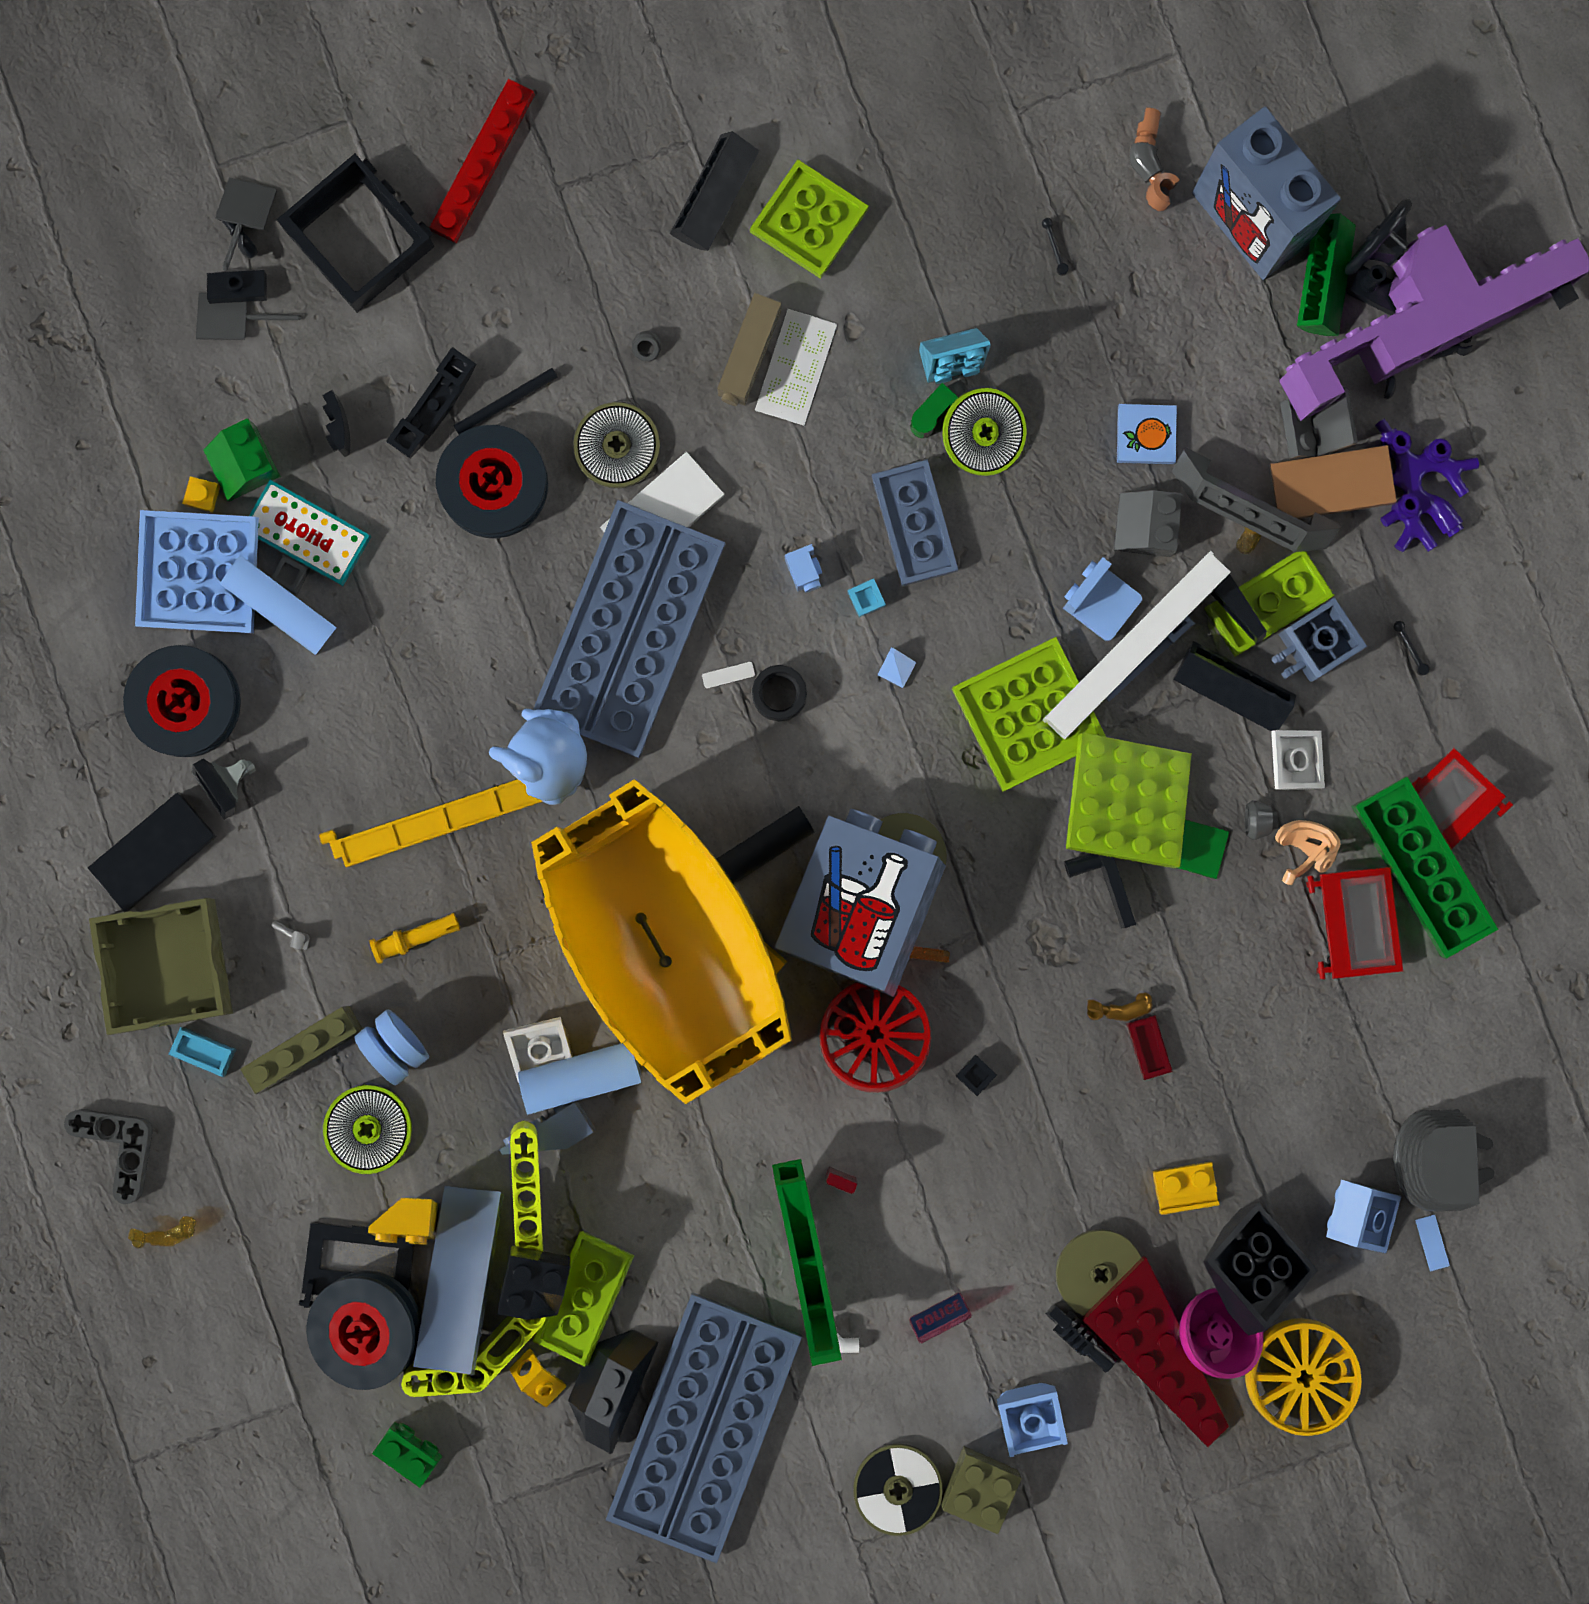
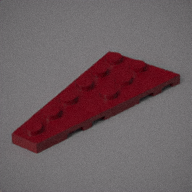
[1082,1256,1229,1447]

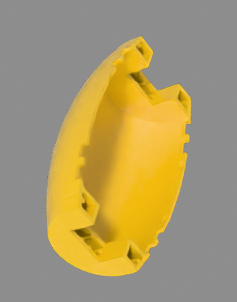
[531,779,792,1104]

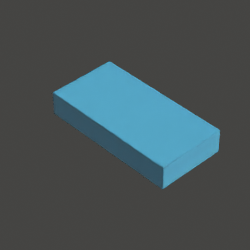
[168,1027,236,1077]

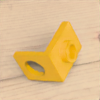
[509,1349,567,1407]

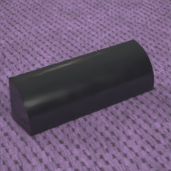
[670,131,760,251]
[1173,641,1296,732]
[716,806,815,884]

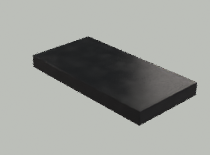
[87,792,217,912]

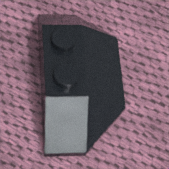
[568,1330,659,1454]

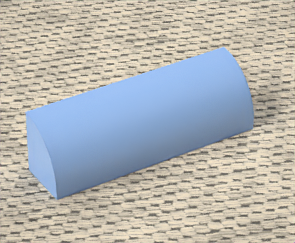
[220,555,337,655]
[518,1043,641,1115]

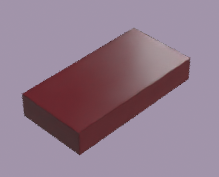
[1126,1015,1173,1080]
[825,1166,858,1194]

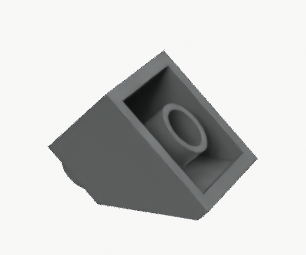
[1114,490,1183,557]

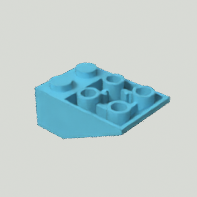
[919,328,991,384]

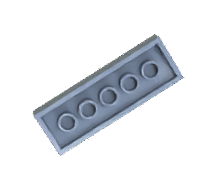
[413,1186,504,1375]

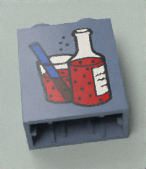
[1192,106,1341,280]
[775,809,946,997]

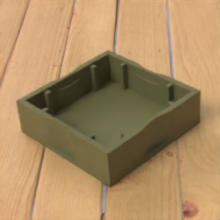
[89,898,233,1035]

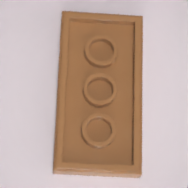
[1270,445,1397,519]

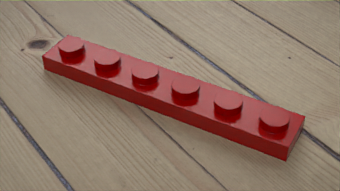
[429,78,535,244]

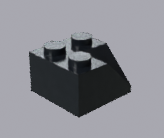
[498,1245,570,1320]

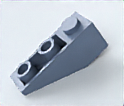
[499,1101,596,1155]

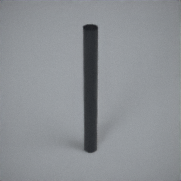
[453,368,558,434]

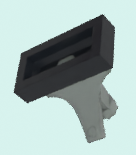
[192,759,256,820]

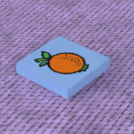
[1117,404,1177,464]

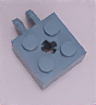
[1271,598,1367,682]

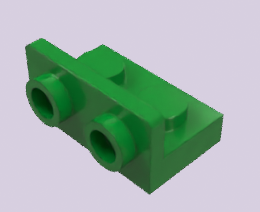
[372,1422,442,1488]

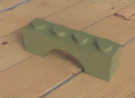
[240,1006,363,1094]

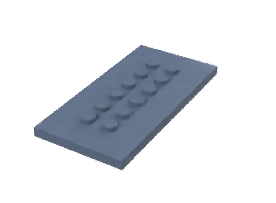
[533,500,726,758]
[606,1293,802,1563]

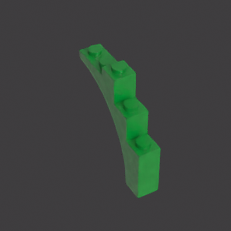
[772,1159,842,1366]

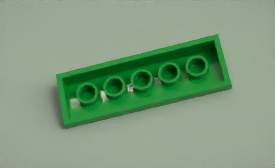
[1351,776,1499,959]

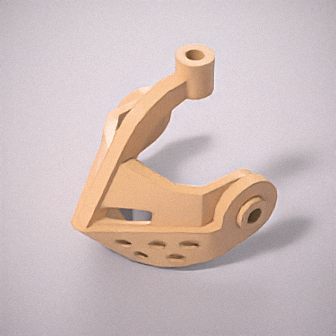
[1275,820,1341,885]

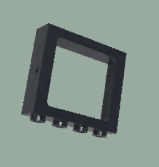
[276,153,434,313]

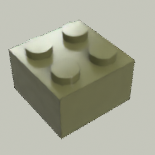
[941,1446,1022,1534]

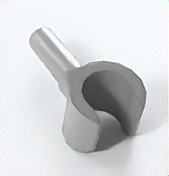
[272,920,310,950]

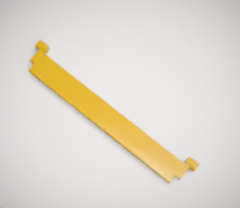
[319,779,543,868]

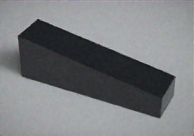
[1210,573,1267,644]

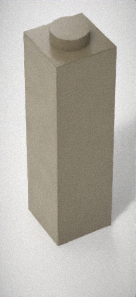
[717,293,781,406]

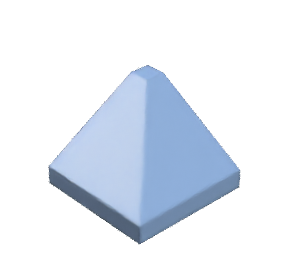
[878,647,916,688]

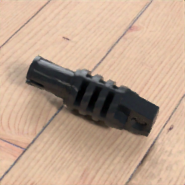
[1045,1305,1118,1373]

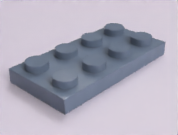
[872,459,958,586]

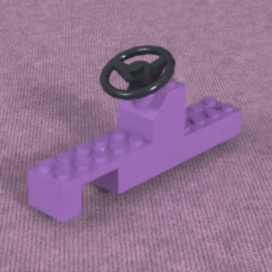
[1279,199,1589,421]

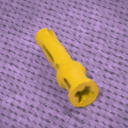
[369,913,461,964]

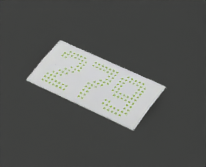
[755,309,837,426]

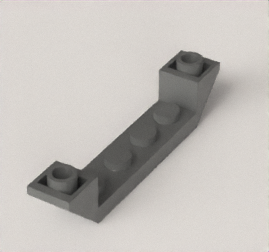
[1172,447,1341,552]

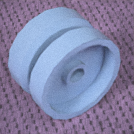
[354,1009,429,1085]

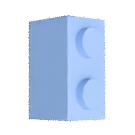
[1326,1180,1401,1253]

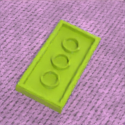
[1204,551,1334,657]
[533,1231,635,1367]

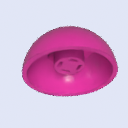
[1179,1288,1263,1379]

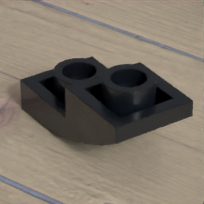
[322,390,351,457]

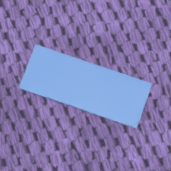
[1415,1215,1450,1271]

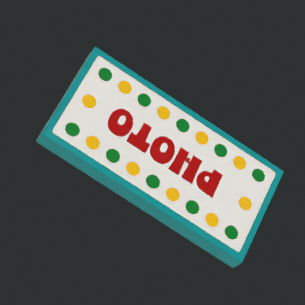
[249,480,371,586]

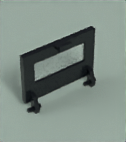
[299,1222,415,1308]

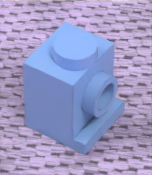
[785,544,822,593]

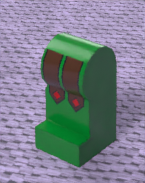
[910,383,959,438]

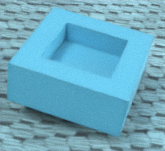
[847,579,886,618]

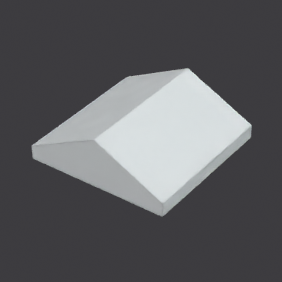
[1272,730,1325,790]
[503,1017,573,1083]

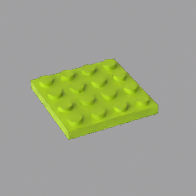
[951,637,1106,792]
[1066,733,1192,869]

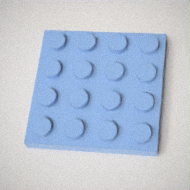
[135,510,259,633]

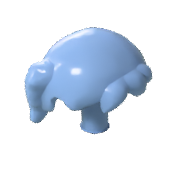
[489,708,587,805]

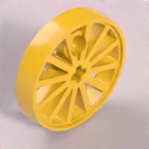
[1245,1318,1362,1436]

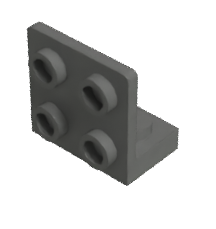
[1280,387,1357,459]

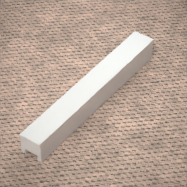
[1043,551,1230,740]

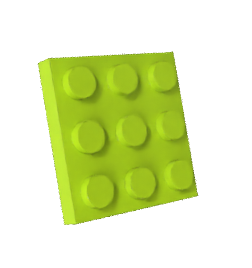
[750,159,869,279]

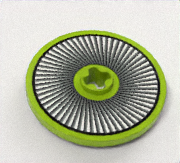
[943,388,1027,476]
[323,1085,412,1174]

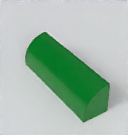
[1297,213,1356,336]

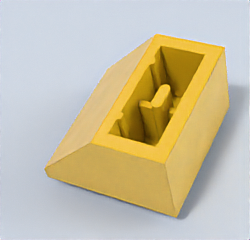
[368,1198,438,1245]

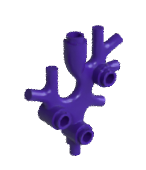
[1375,418,1479,552]

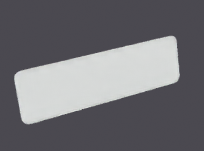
[702,662,755,688]

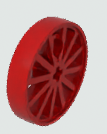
[820,983,931,1093]

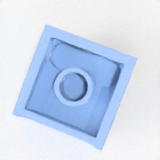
[997,1383,1068,1457]

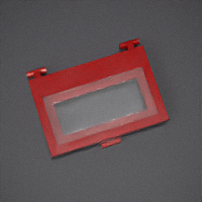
[1412,748,1513,850]
[1306,867,1403,979]

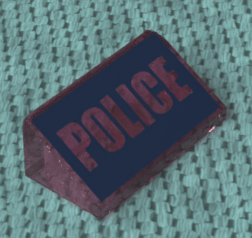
[909,1293,972,1344]

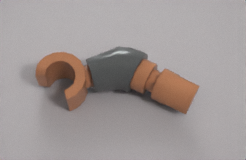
[1130,108,1180,211]

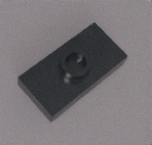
[207,270,267,304]

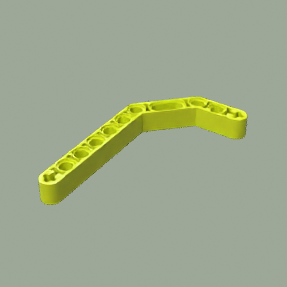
[401,1121,546,1397]

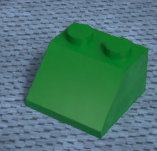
[203,418,281,502]

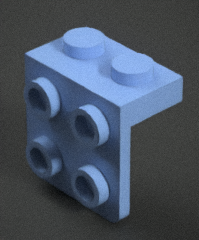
[1063,557,1142,641]

